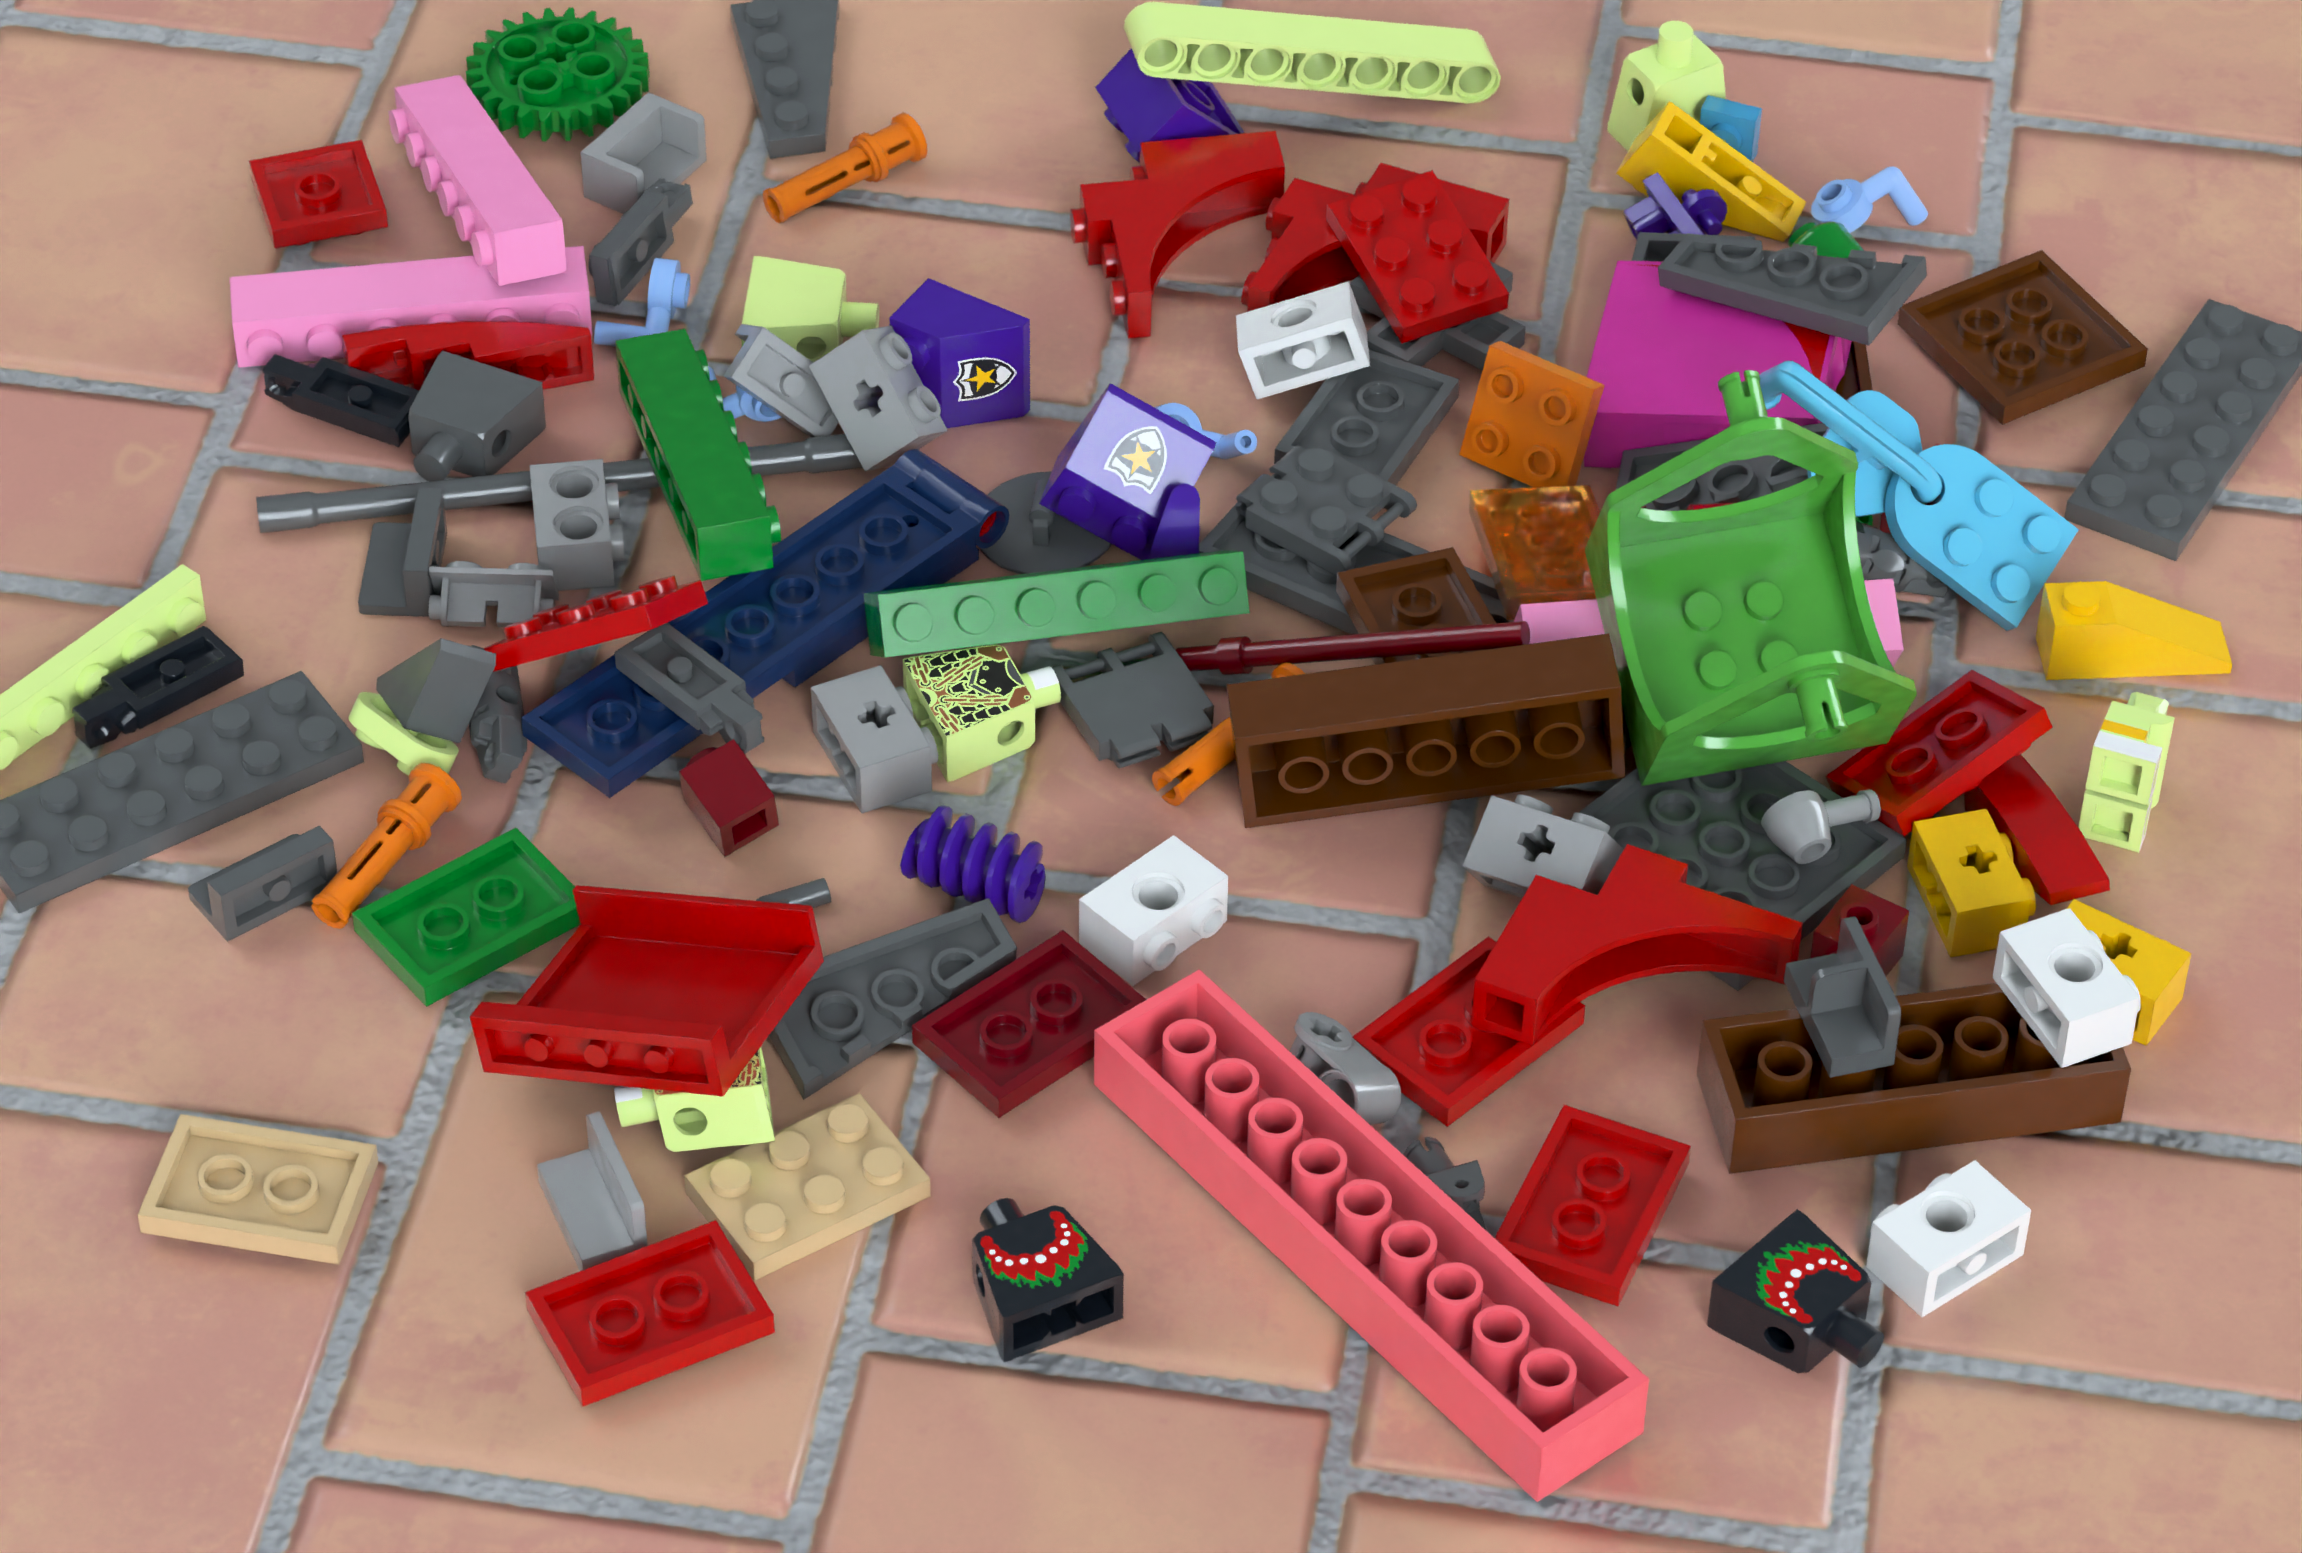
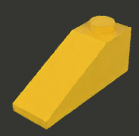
[1616,101,1806,242]
[2036,581,2232,680]

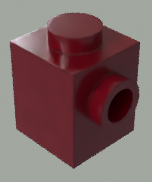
[679,739,779,857]
[1810,884,1910,976]

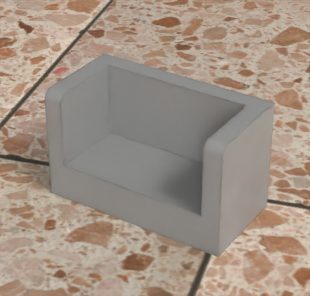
[581,92,707,214]

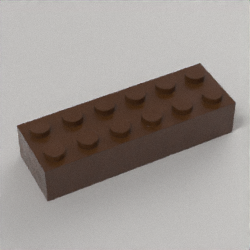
[1227,633,1625,828]
[1696,983,2131,1174]

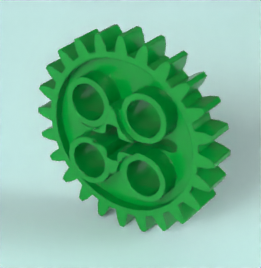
[466,8,649,142]

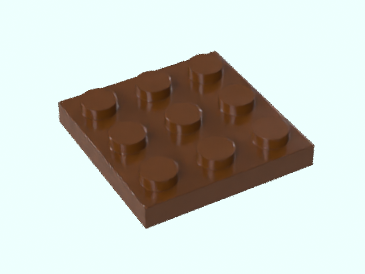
[1897,250,2148,425]

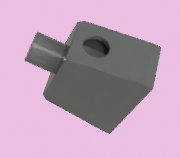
[408,351,546,481]

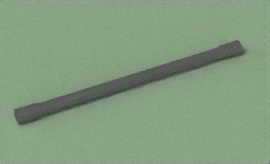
[256,434,863,533]

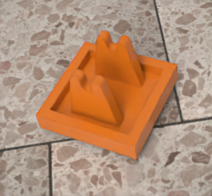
[1459,341,1605,500]

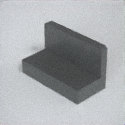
[358,487,447,617]
[188,825,337,942]

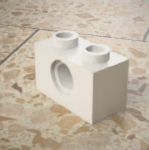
[1236,281,1370,400]
[1079,835,1228,986]
[1992,908,2141,1068]
[1866,1160,2031,1318]

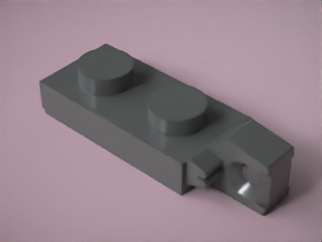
[589,178,693,306]
[614,623,764,754]

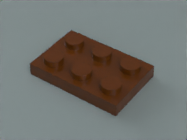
[1336,547,1496,665]

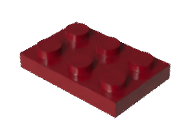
[912,930,1147,1118]

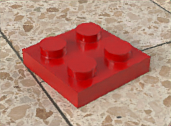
[249,140,388,249]

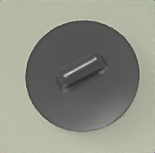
[980,471,1112,574]

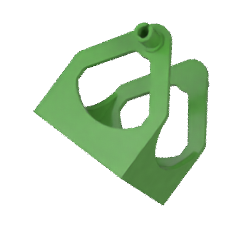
[1585,370,1917,786]

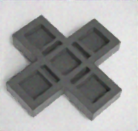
[1350,261,1526,370]

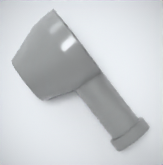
[1761,789,1881,864]

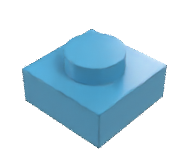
[1700,95,1762,162]

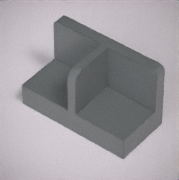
[1784,916,1901,1078]

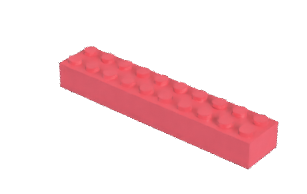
[1094,969,1649,1502]

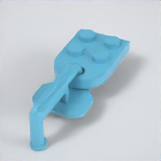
[1759,361,2079,631]

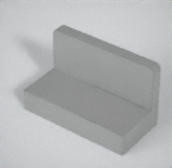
[724,324,839,437]
[537,1111,647,1271]

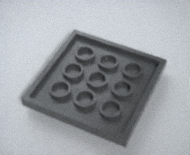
[1542,761,1907,991]

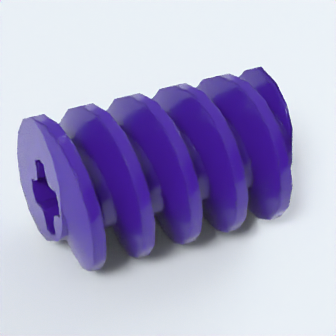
[900,804,1046,923]

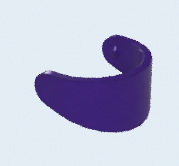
[1148,484,1200,559]

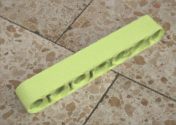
[1124,2,1501,103]

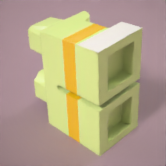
[2078,692,2175,853]

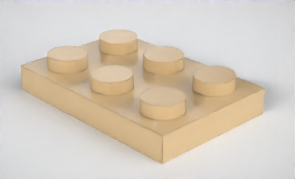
[684,1093,931,1281]
[138,1114,379,1265]

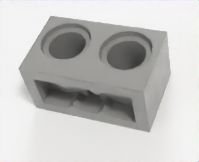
[529,459,625,591]

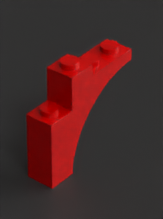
[1070,131,1285,339]
[1241,163,1509,312]
[1472,844,1803,1046]

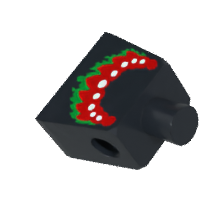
[972,1198,1124,1363]
[1707,1209,1884,1373]

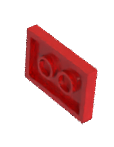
[1326,170,1509,344]
[484,575,708,672]
[1825,670,2053,836]
[1352,936,1585,1127]
[1495,1105,1691,1307]
[525,1220,775,1407]

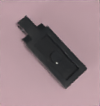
[263,354,419,447]
[72,626,244,749]

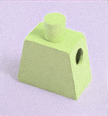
[1607,21,1726,151]
[742,256,879,362]

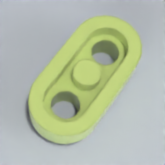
[348,692,459,776]

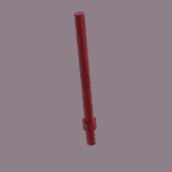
[1176,621,1530,675]

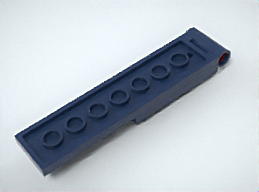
[521,449,1010,798]

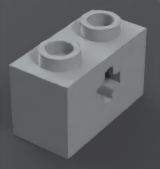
[809,326,948,471]
[811,665,938,813]
[1462,794,1624,898]

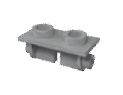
[429,561,559,627]

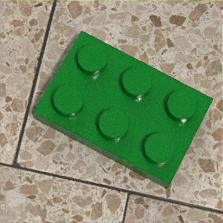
[352,827,581,1007]

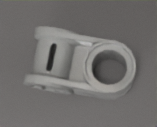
[1290,1012,1401,1125]

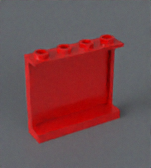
[470,885,824,1097]

